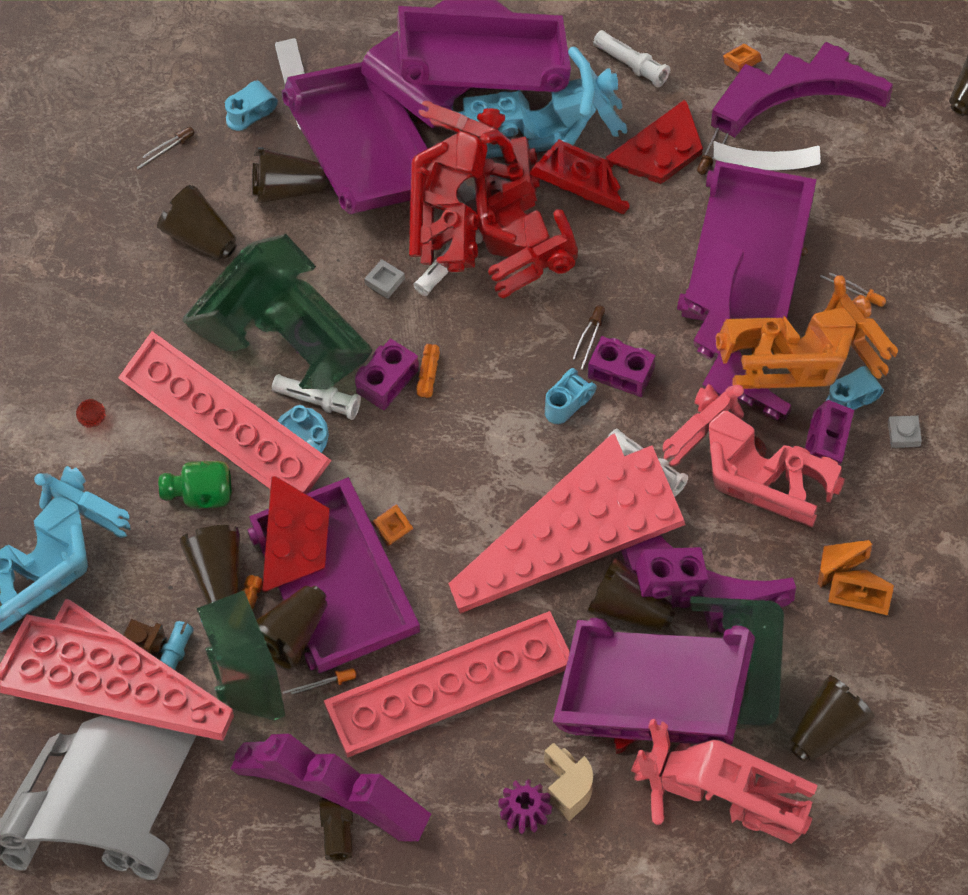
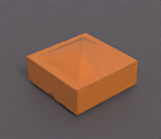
[723,44,762,72]
[371,504,414,546]

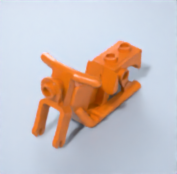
[716,275,898,389]

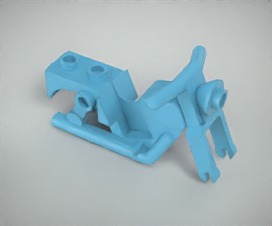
[459,47,627,158]
[0,466,130,633]

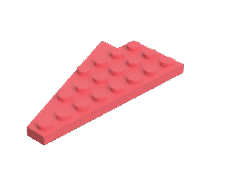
[448,433,685,614]
[0,599,234,741]

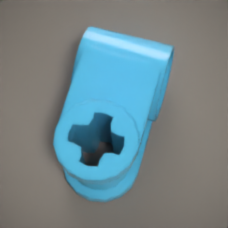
[225,80,278,131]
[826,366,884,410]
[544,368,597,424]

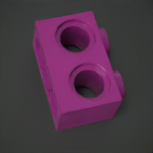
[588,336,656,398]
[355,338,419,411]
[805,400,854,465]
[635,547,709,599]

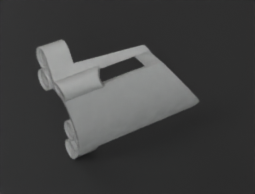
[0,715,197,880]

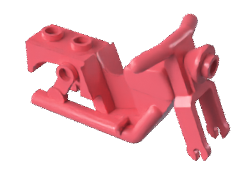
[663,384,845,527]
[631,719,817,844]

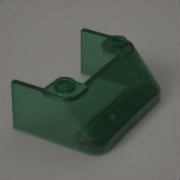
[182,234,316,352]
[230,276,372,389]
[197,591,286,721]
[690,597,784,729]

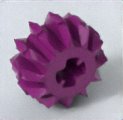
[498,778,552,834]

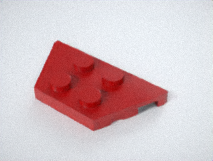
[605,100,703,184]
[530,139,630,215]
[262,476,330,592]

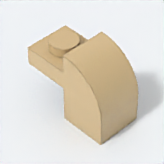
[544,743,593,821]

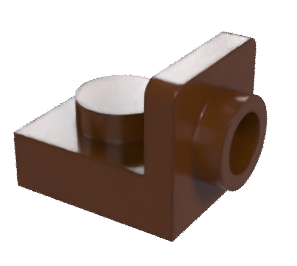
[123,619,167,657]

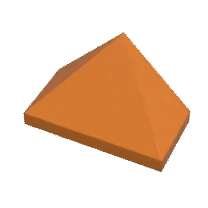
[818,540,873,588]
[828,570,894,615]

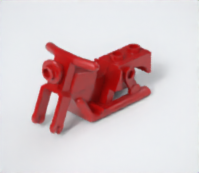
[409,101,515,272]
[474,136,578,298]

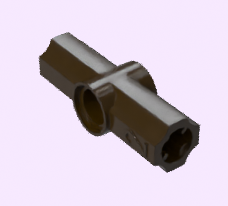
[319,797,353,862]

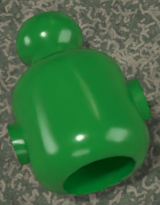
[158,460,232,509]

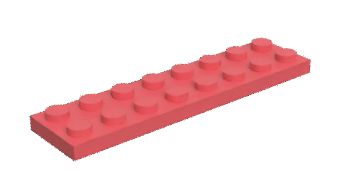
[118,331,332,494]
[324,611,570,758]

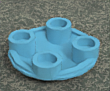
[278,405,329,453]

